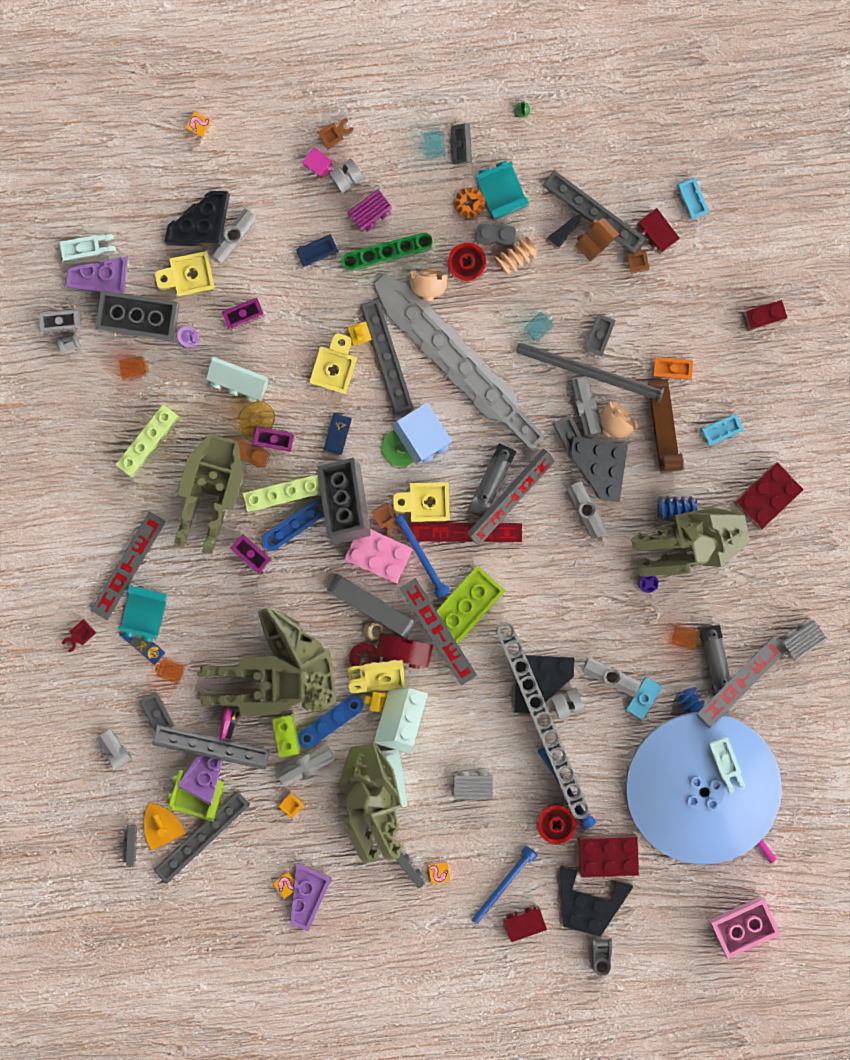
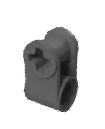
[592,938,612,976]

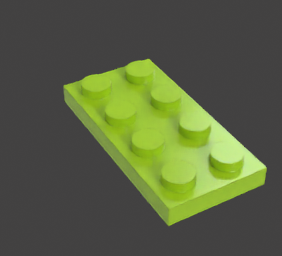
[436,565,506,644]

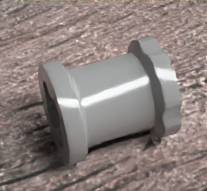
[57,332,81,355]

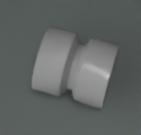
[329,158,364,194]
[551,687,585,720]

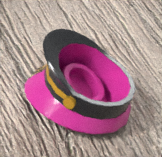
[219,705,241,740]

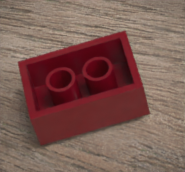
[733,462,804,530]
[578,834,639,878]

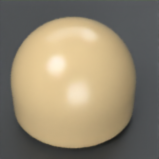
[363,621,383,641]

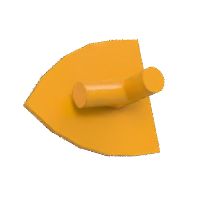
[143,802,186,851]

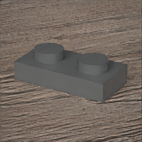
[451,123,472,165]
[584,314,616,357]
[552,414,582,458]
[140,692,175,732]
[123,825,137,866]
[396,852,426,888]

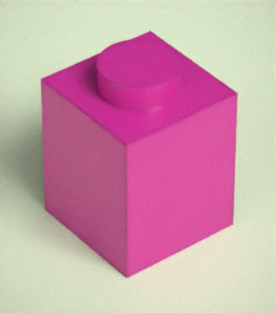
[302,147,333,179]

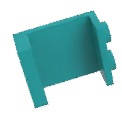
[476,160,529,221]
[118,585,168,642]

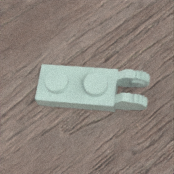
[59,234,115,262]
[708,736,745,793]

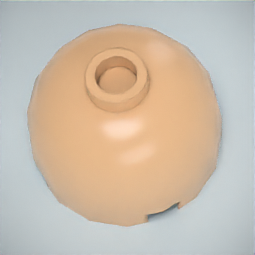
[410,269,448,301]
[600,401,638,439]

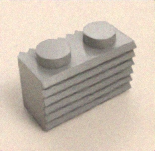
[39,309,82,334]
[781,619,827,661]
[454,771,493,799]

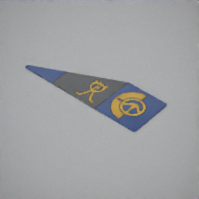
[119,634,165,665]

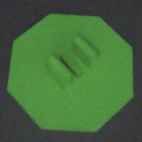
[382,430,414,467]

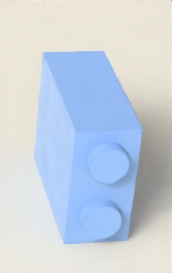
[392,403,452,465]

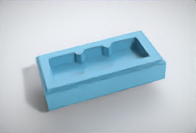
[677,177,709,220]
[700,413,744,447]
[626,677,663,720]

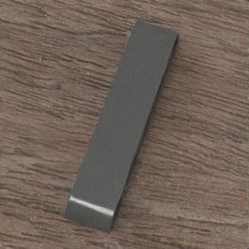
[327,574,417,639]

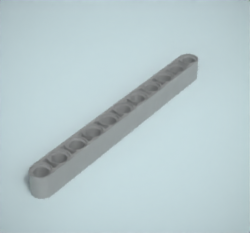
[497,622,589,819]

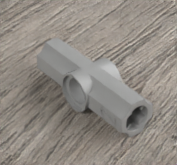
[209,208,258,263]
[572,377,602,436]
[566,481,607,540]
[582,657,641,697]
[277,745,335,787]

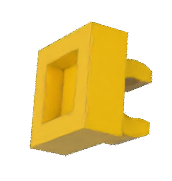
[348,321,372,346]
[363,692,387,712]

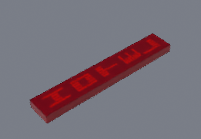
[407,522,522,542]

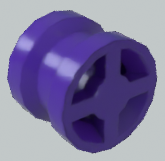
[638,576,659,593]

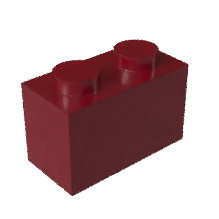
[637,208,680,254]
[742,300,788,332]
[503,904,547,942]

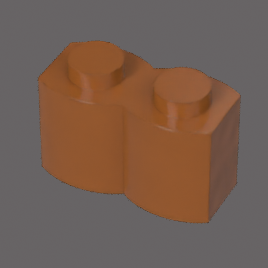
[575,217,619,262]
[233,439,270,468]

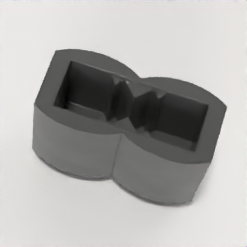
[476,224,516,247]

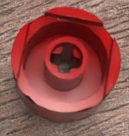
[448,242,486,283]
[536,803,576,844]

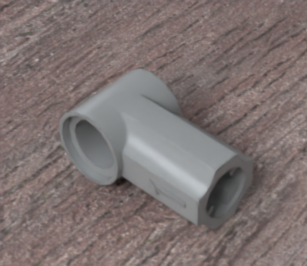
[96,729,132,770]

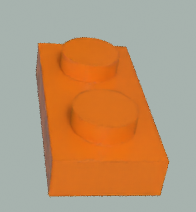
[653,357,693,380]

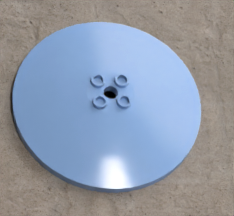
[626,712,781,864]

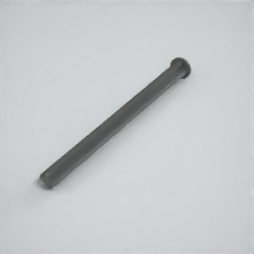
[516,343,664,403]

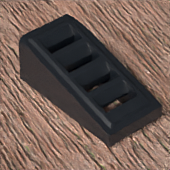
[546,214,581,249]

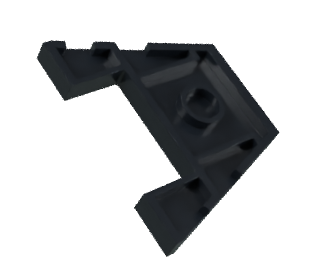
[560,865,633,937]

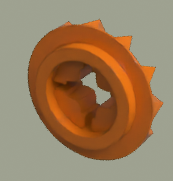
[454,187,485,218]

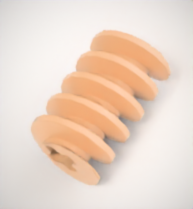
[494,236,537,275]

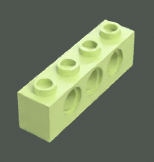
[116,404,180,477]
[243,475,321,512]

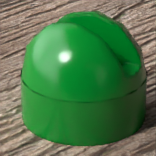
[515,102,530,118]

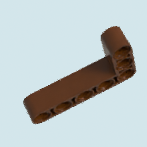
[648,379,684,474]

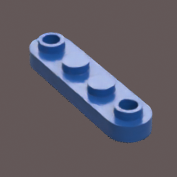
[262,499,324,551]
[298,695,364,748]

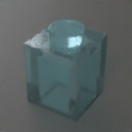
[424,128,446,159]
[524,311,554,342]

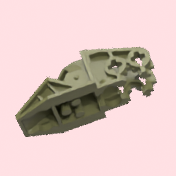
[174,434,244,555]
[631,507,750,577]
[258,606,336,712]
[197,656,304,715]
[338,743,404,863]

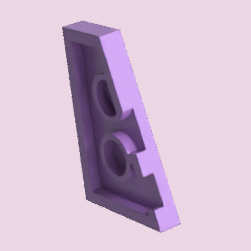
[66,256,129,294]
[178,755,223,806]
[290,862,332,931]

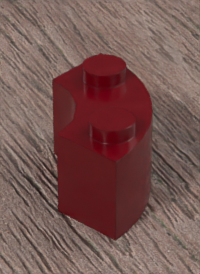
[375,633,433,670]

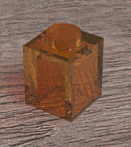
[119,356,149,380]
[671,625,702,650]
[155,658,186,684]

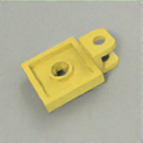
[155,251,215,297]
[309,333,357,394]
[393,482,450,522]
[347,660,406,693]

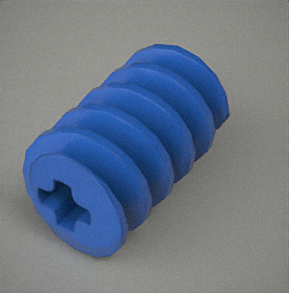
[657,496,697,521]
[674,687,705,714]

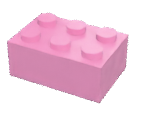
[344,529,413,584]
[709,896,780,958]

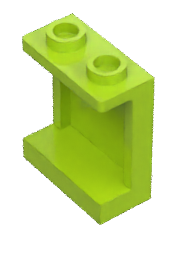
[273,713,301,757]
[166,770,224,822]

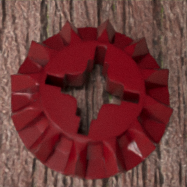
[349,642,380,667]

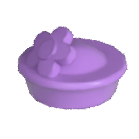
[176,326,200,348]

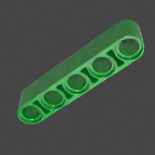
[341,233,433,272]

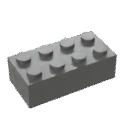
[95,290,179,342]
[317,457,371,545]

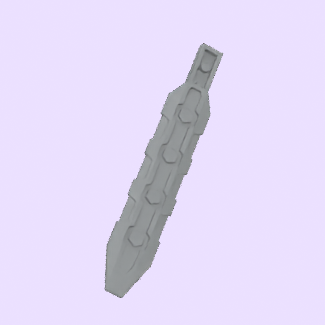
[374,274,545,450]

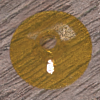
[238,401,275,437]

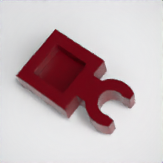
[62,619,97,652]

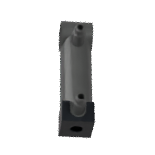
[467,443,517,517]
[699,624,731,695]

